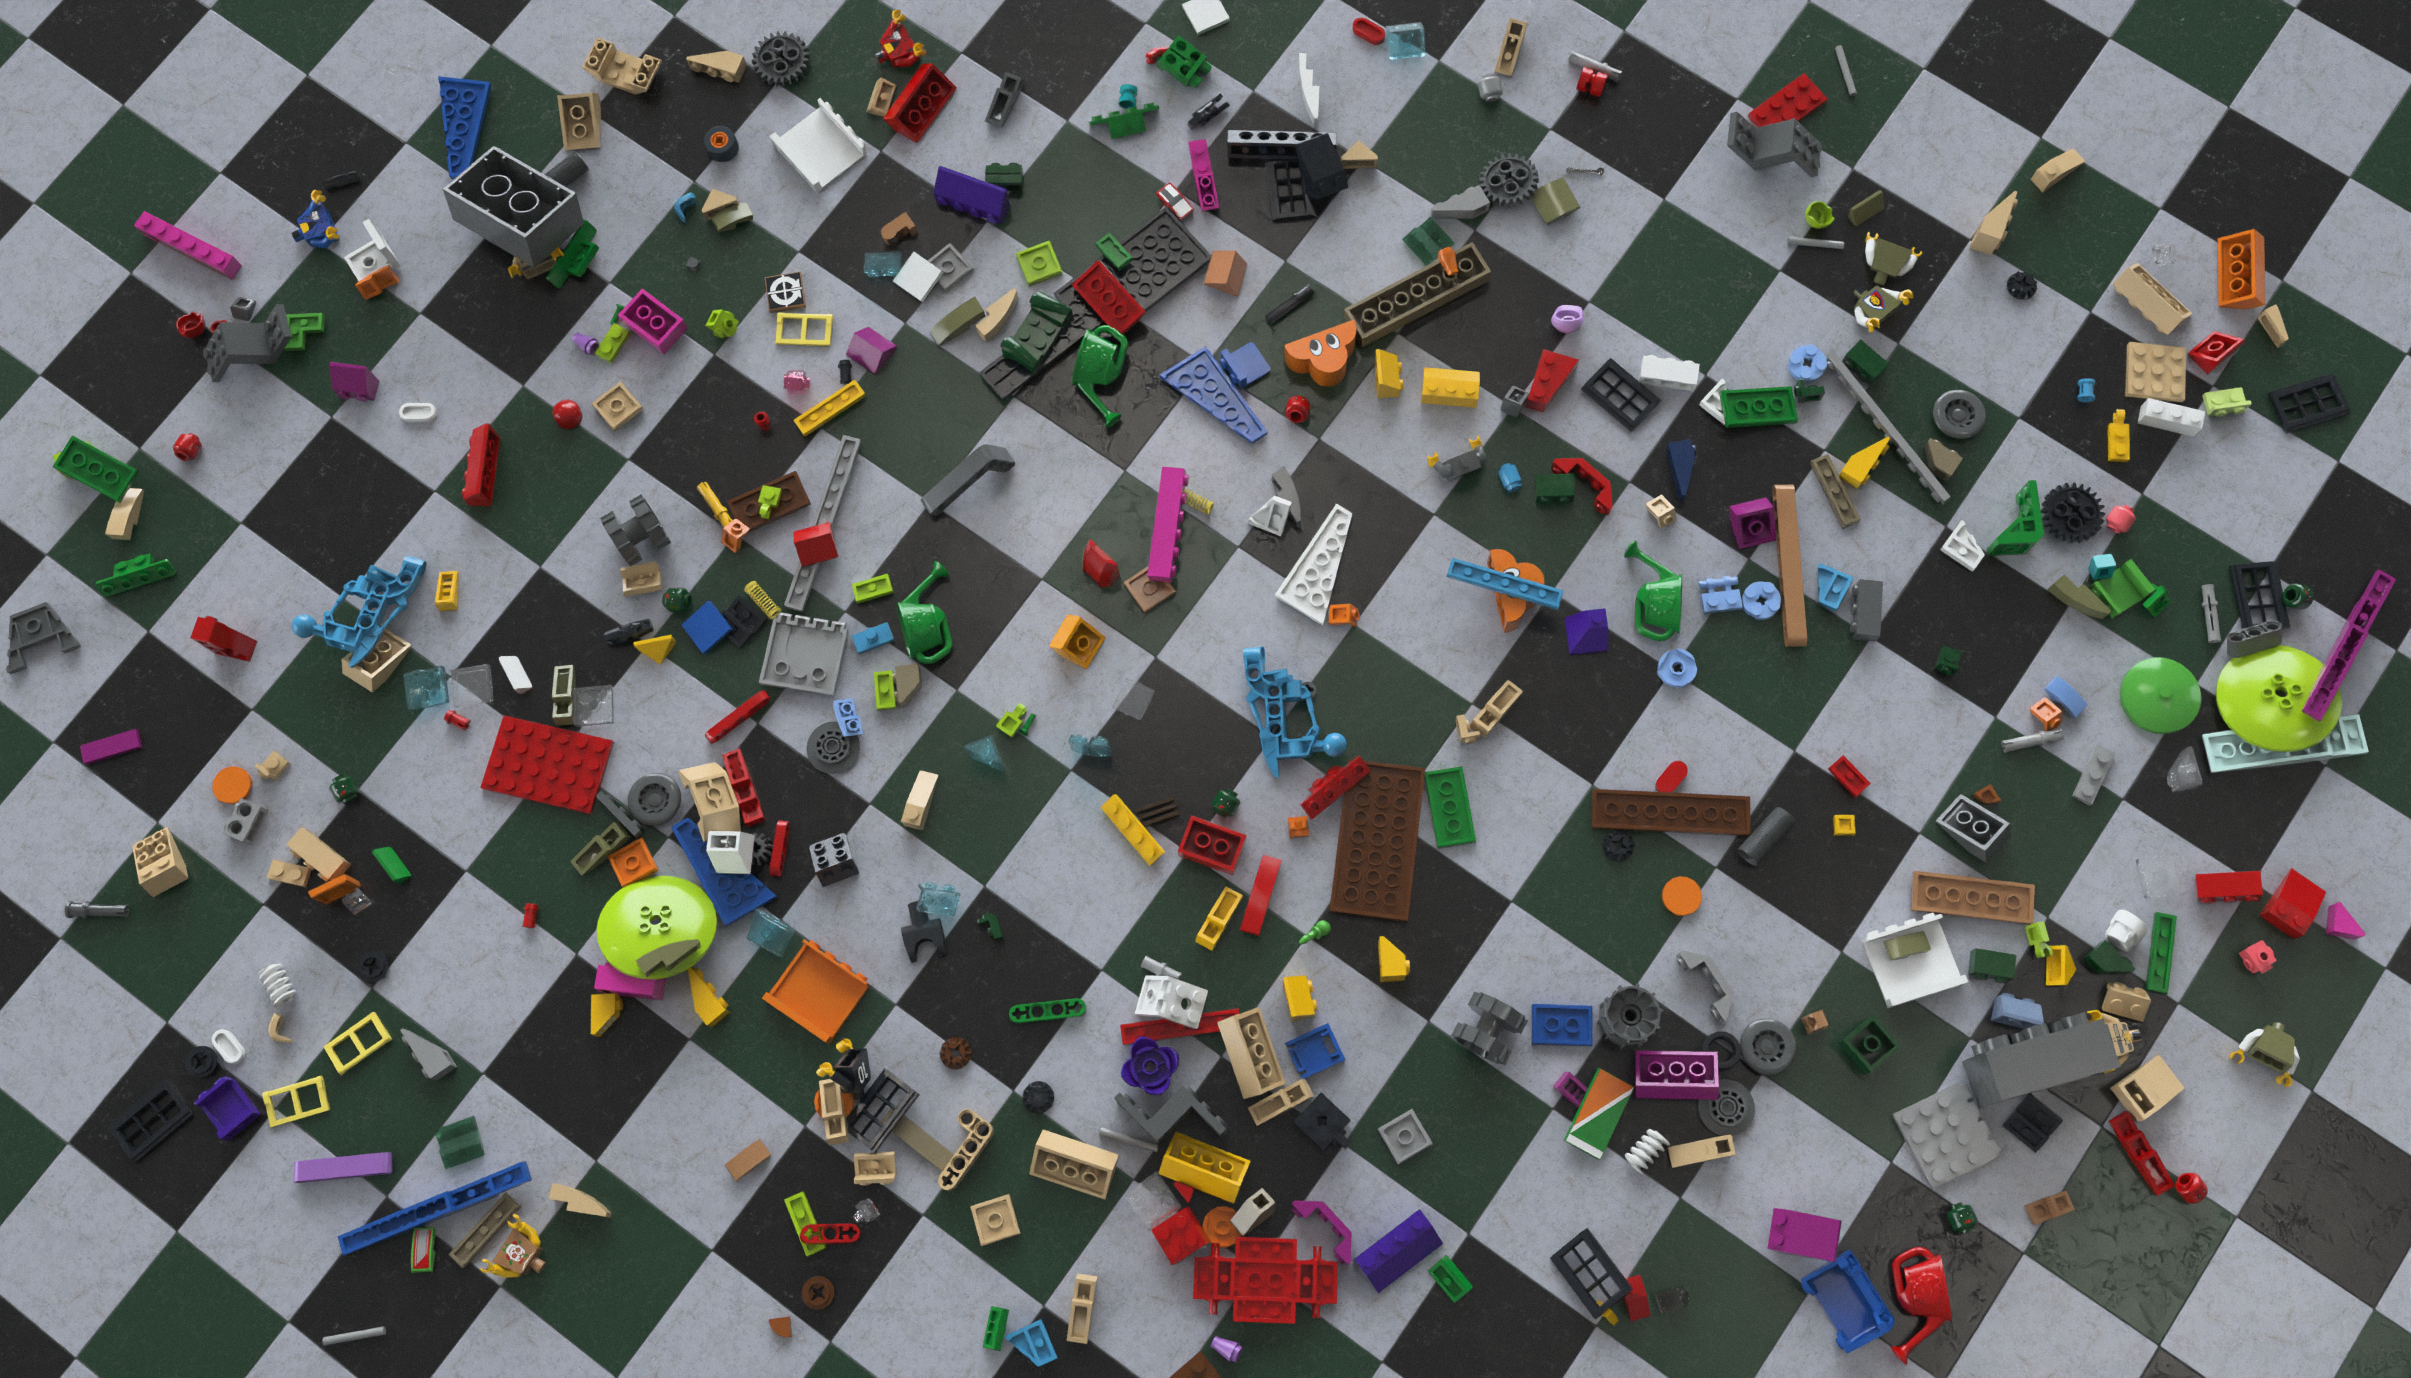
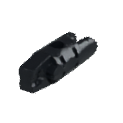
[1187,93,1230,130]
[603,619,654,646]

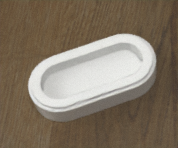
[399,403,438,423]
[212,1029,245,1064]

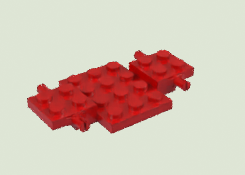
[1193,1237,1338,1324]

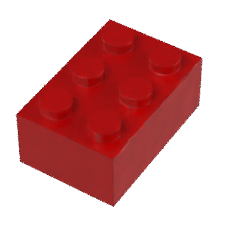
[1178,815,1247,876]

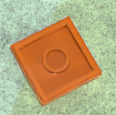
[607,837,659,888]
[308,874,361,905]

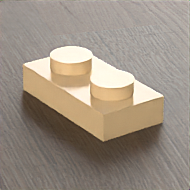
[267,860,311,888]

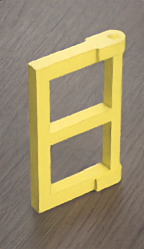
[775,313,833,346]
[324,1012,392,1075]
[263,1075,330,1127]

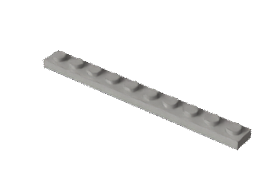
[1827,351,1951,505]
[784,435,862,612]

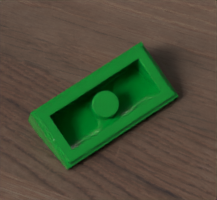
[372,847,411,884]
[1428,1255,1473,1303]

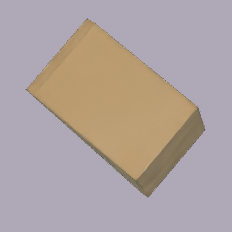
[1341,140,1378,169]
[702,188,739,221]

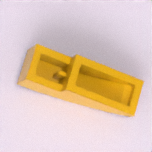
[1195,887,1243,951]

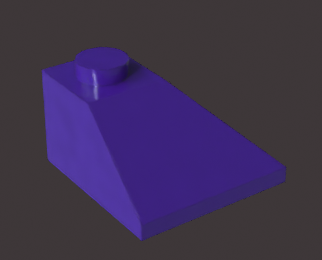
[1565,608,1608,655]

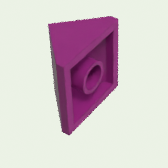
[846,327,897,375]

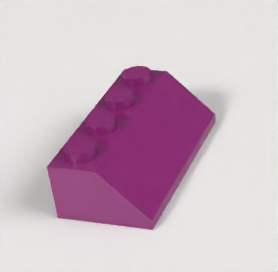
[1635,1051,1719,1100]

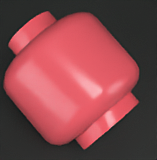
[2106,505,2136,534]

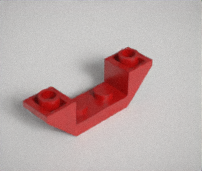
[1551,458,1613,516]

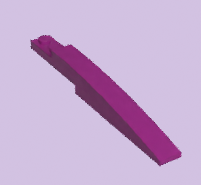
[2302,569,2396,722]

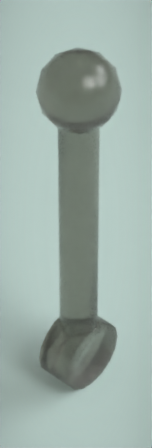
[1566,167,1604,176]

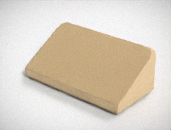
[866,78,897,117]

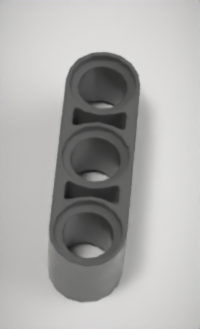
[2227,621,2282,658]

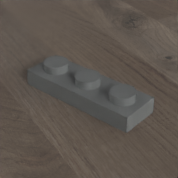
[596,791,644,839]

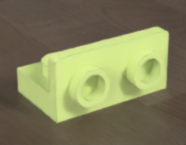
[2202,387,2251,417]

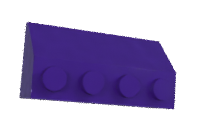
[934,166,1010,224]
[1354,1209,1443,1293]

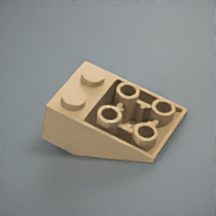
[1970,191,2018,255]
[132,827,188,897]
[2110,1054,2184,1122]

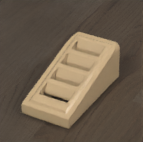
[2257,305,2289,348]

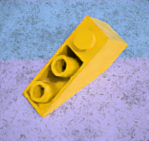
[1839,437,1890,489]
[688,967,730,1028]

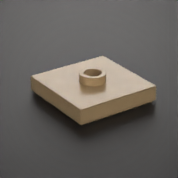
[592,381,644,432]
[970,1194,1021,1246]

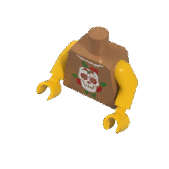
[479,1214,546,1278]

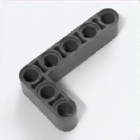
[921,444,1015,516]

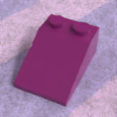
[1767,1208,1842,1262]

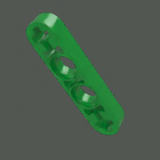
[1009,998,1087,1024]

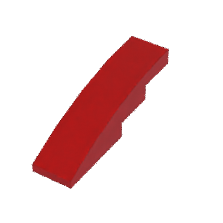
[722,748,765,827]
[1240,855,1282,936]
[2108,1111,2175,1196]

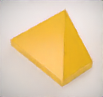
[634,635,676,665]
[2046,945,2077,986]

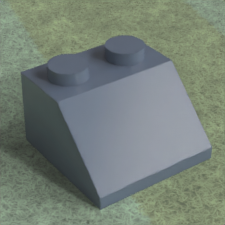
[1991,993,2044,1029]

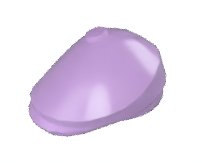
[1551,305,1584,334]

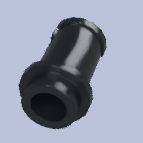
[838,360,852,384]

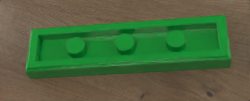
[2145,912,2177,995]

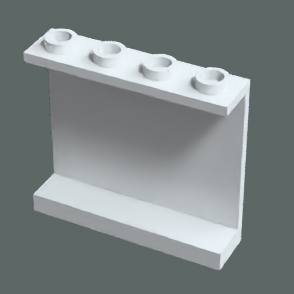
[769,98,867,193]
[1862,913,1968,1008]

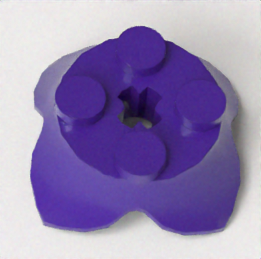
[1121,1037,1179,1096]

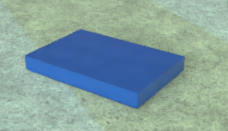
[1531,1004,1593,1047]

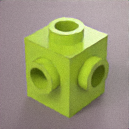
[705,309,739,338]

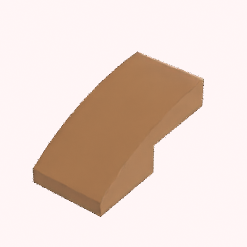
[725,1139,771,1182]
[2024,1190,2075,1225]

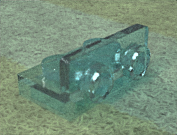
[863,252,902,278]
[916,881,961,916]

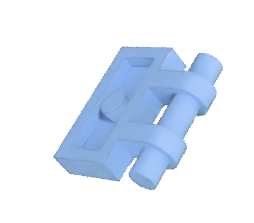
[1698,576,1743,614]

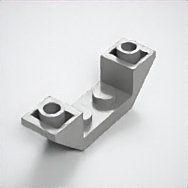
[1676,951,1733,1023]

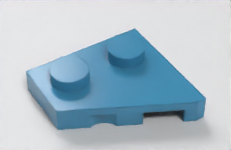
[1818,563,1854,612]
[1005,1319,1058,1367]

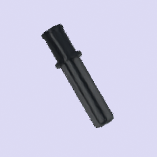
[1265,284,1314,324]

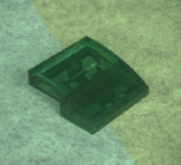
[1402,216,1455,266]
[434,1115,485,1169]

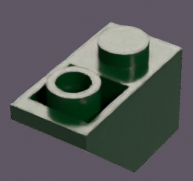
[2083,940,2135,975]

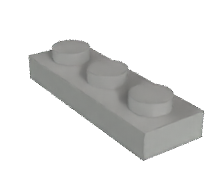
[2072,745,2115,806]

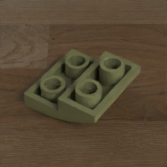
[1530,177,1581,225]

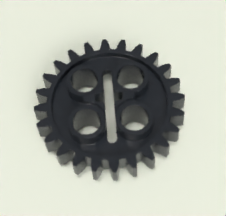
[2041,482,2106,543]

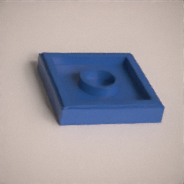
[681,601,733,654]

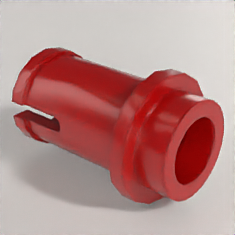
[754,412,771,431]
[444,710,471,731]
[522,903,539,928]

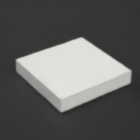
[1182,0,1230,35]
[893,252,943,302]

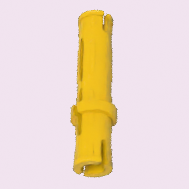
[697,482,733,527]

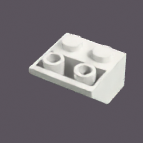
[706,831,755,874]

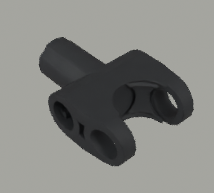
[901,900,946,963]

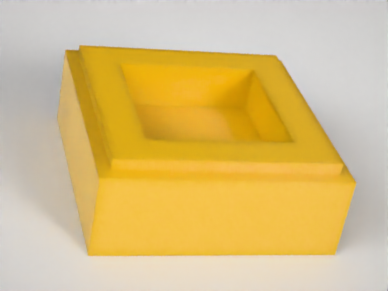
[1833,815,1855,836]

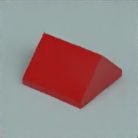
[2188,331,2244,375]
[793,522,839,567]

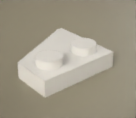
[1699,379,1727,425]
[1247,496,1292,536]
[1940,520,1985,572]

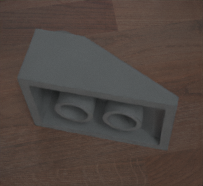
[1936,794,2011,863]

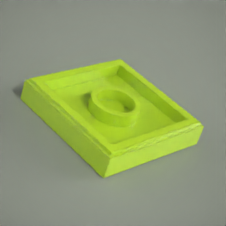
[1016,240,1063,287]

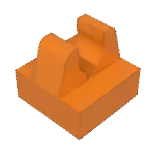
[1288,816,1309,838]

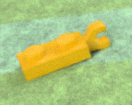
[2108,409,2130,462]

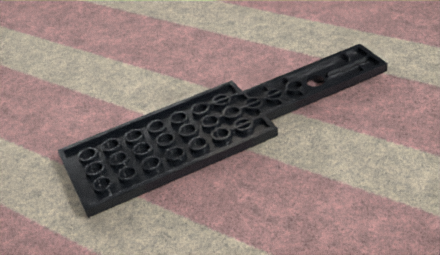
[979,206,1211,401]

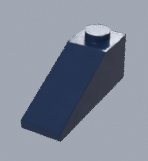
[1665,439,1697,502]

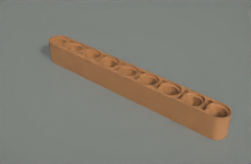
[1772,484,1807,647]

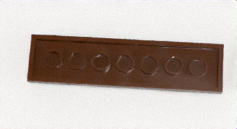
[1591,789,1750,836]

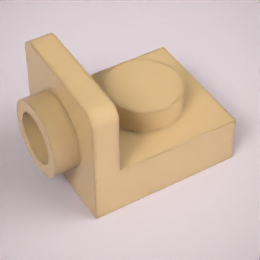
[1646,495,1676,529]
[1455,715,1480,744]
[255,751,291,781]

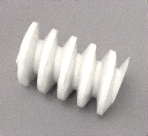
[257,964,297,1008]
[1625,1129,1670,1174]

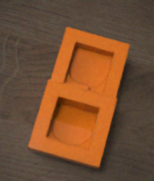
[355,265,399,300]

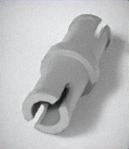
[1141,956,1182,980]

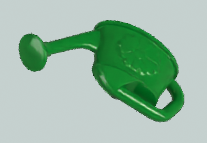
[1072,325,1128,428]
[1624,540,1682,642]
[897,561,953,664]

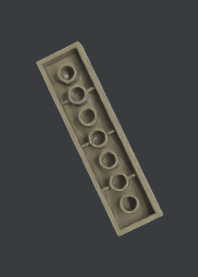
[1344,242,1491,347]

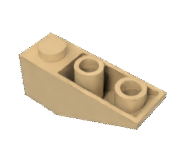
[686,51,747,83]
[1667,1134,1736,1168]

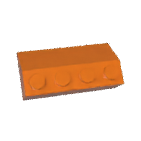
[2218,229,2265,309]

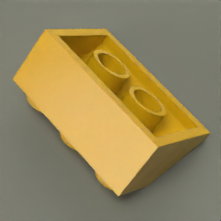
[1421,367,1480,408]

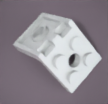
[344,219,401,281]
[1135,975,1208,1029]

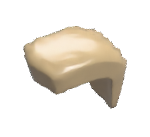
[268,1013,293,1043]

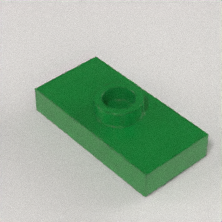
[1095,232,1133,271]
[983,1306,1009,1351]

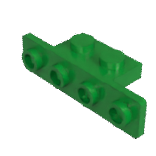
[1088,102,1160,139]
[547,220,599,288]
[95,553,176,597]

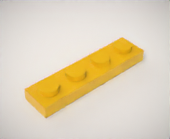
[793,380,866,437]
[1100,794,1165,866]

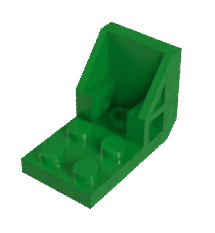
[1987,480,2044,556]

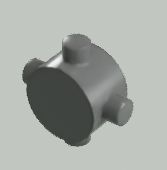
[685,257,701,272]

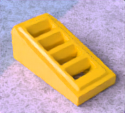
[435,571,459,611]

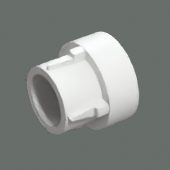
[2104,910,2148,952]

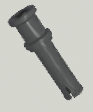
[65,901,130,919]

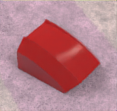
[1083,539,1120,587]

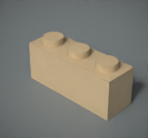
[286,827,351,882]

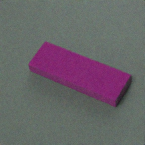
[80,729,142,765]

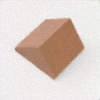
[1203,250,1247,297]

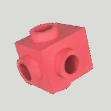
[2238,940,2277,974]

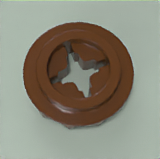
[939,1037,972,1069]
[802,1276,835,1310]

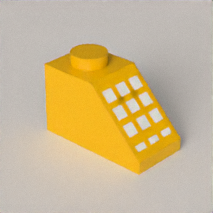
[591,993,623,1037]

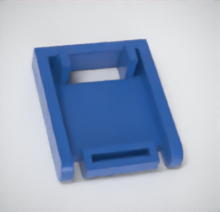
[1285,1023,1345,1079]

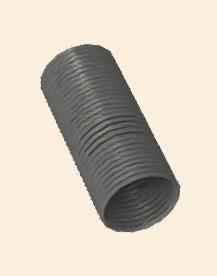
[544,151,589,187]
[1738,807,1795,866]

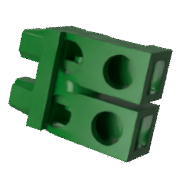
[1157,35,1212,89]

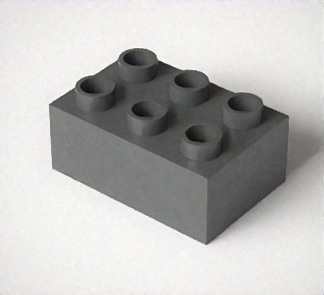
[443,146,584,268]
[1962,1012,2121,1108]

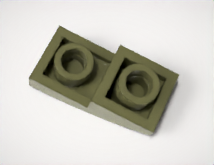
[712,202,753,232]
[1883,931,1931,961]

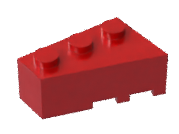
[1526,349,1579,412]
[190,616,257,662]
[2195,871,2263,904]

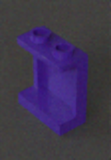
[194,1077,261,1141]

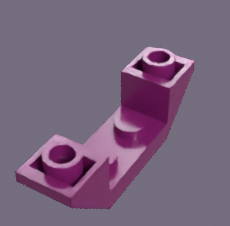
[1292,1201,1352,1265]

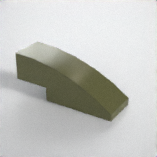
[930,296,986,346]
[2048,574,2112,619]
[552,665,576,726]
[570,822,632,876]
[636,939,701,977]

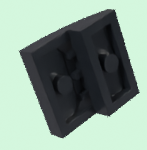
[721,595,768,648]
[2003,1093,2063,1153]

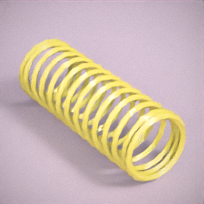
[1184,488,1214,515]
[744,581,781,620]

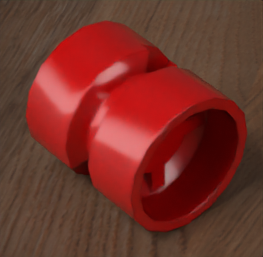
[1576,67,1608,97]

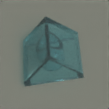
[1385,22,1425,59]
[964,735,1005,772]
[747,908,796,957]

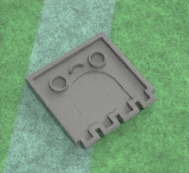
[759,612,849,697]
[1891,1083,2002,1189]

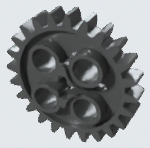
[752,31,810,87]
[1479,153,1539,208]

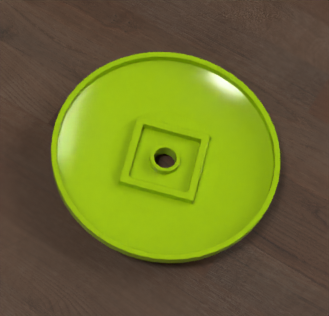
[2216,645,2342,752]
[597,876,717,979]

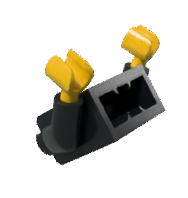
[816,1039,871,1100]

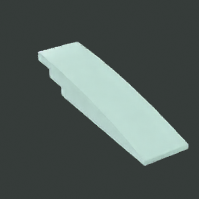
[2202,714,2369,773]

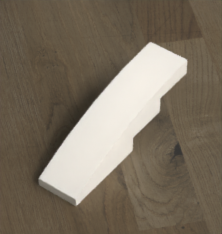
[1299,53,1319,127]

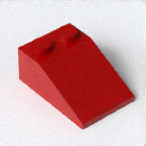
[2259,868,2326,939]

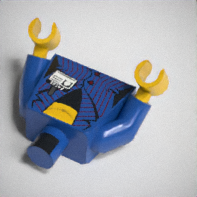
[291,190,340,248]

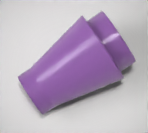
[572,332,600,355]
[1211,1336,1243,1362]

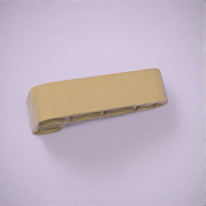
[938,1109,994,1191]

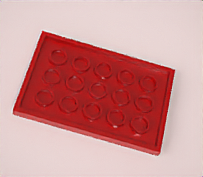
[480,716,614,815]

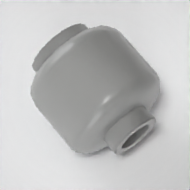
[1478,73,1503,102]

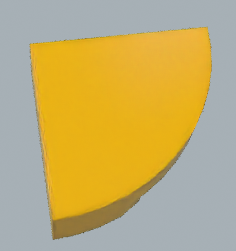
[1596,1300,1619,1326]

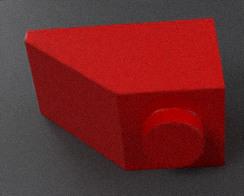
[1623,1275,1651,1322]

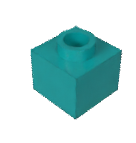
[2088,554,2116,580]

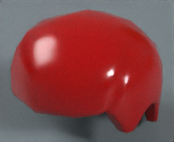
[176,311,206,338]
[552,399,583,429]

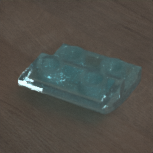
[403,665,450,711]
[1068,734,1112,757]

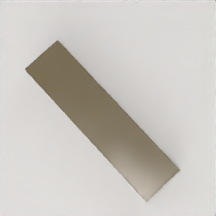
[1810,454,1861,529]
[880,1109,954,1171]
[448,1192,521,1268]

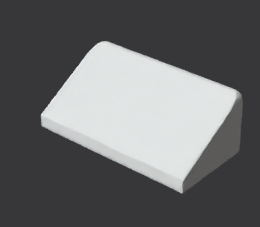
[499,656,532,694]

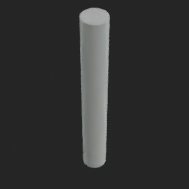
[1835,45,1857,96]
[1787,237,1844,249]
[1099,1127,1159,1152]
[323,1326,386,1346]

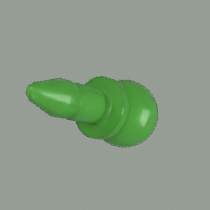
[1299,920,1331,944]

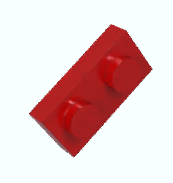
[1828,755,1871,798]

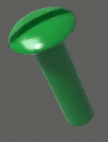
[610,304,625,325]
[1018,713,1036,736]

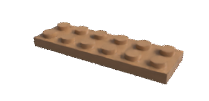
[1911,871,2035,925]

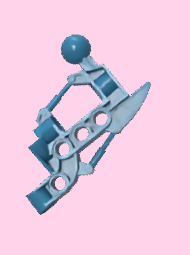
[291,556,427,668]
[1243,647,1347,778]

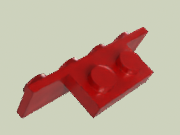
[1300,756,1371,820]

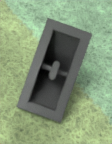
[1500,386,1529,418]

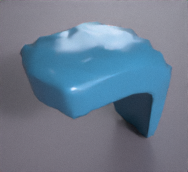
[674,192,696,224]

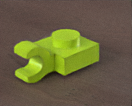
[758,485,782,519]
[996,703,1027,738]
[2025,921,2053,958]

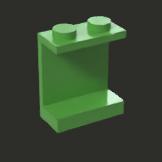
[2089,559,2155,619]

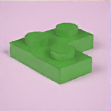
[284,313,325,351]

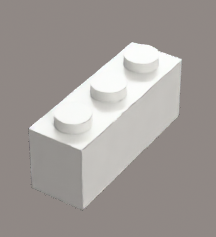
[1639,355,1700,392]
[2137,398,2205,437]

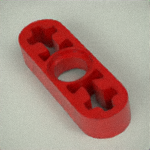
[769,820,790,877]
[800,1224,860,1245]

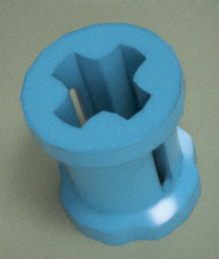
[2077,378,2095,402]

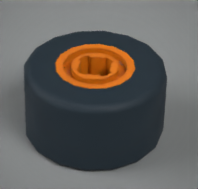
[704,126,739,162]

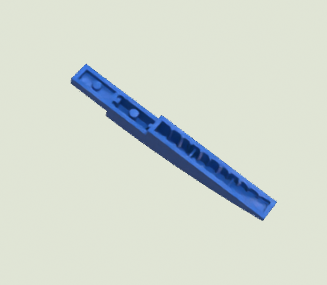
[338,1161,532,1256]

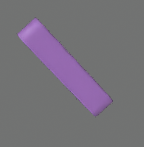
[294,1152,392,1183]

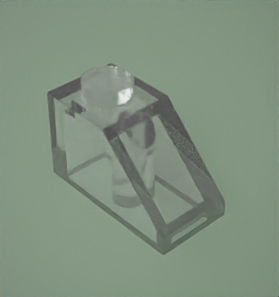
[2167,746,2203,792]

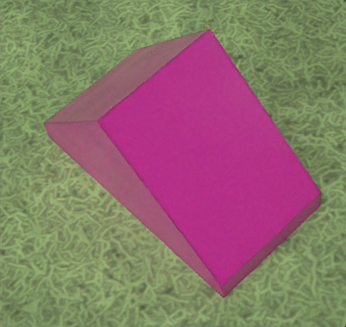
[2326,901,2366,940]

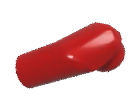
[1145,47,1169,64]

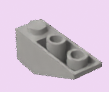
[1430,185,1490,219]
[400,1028,457,1081]

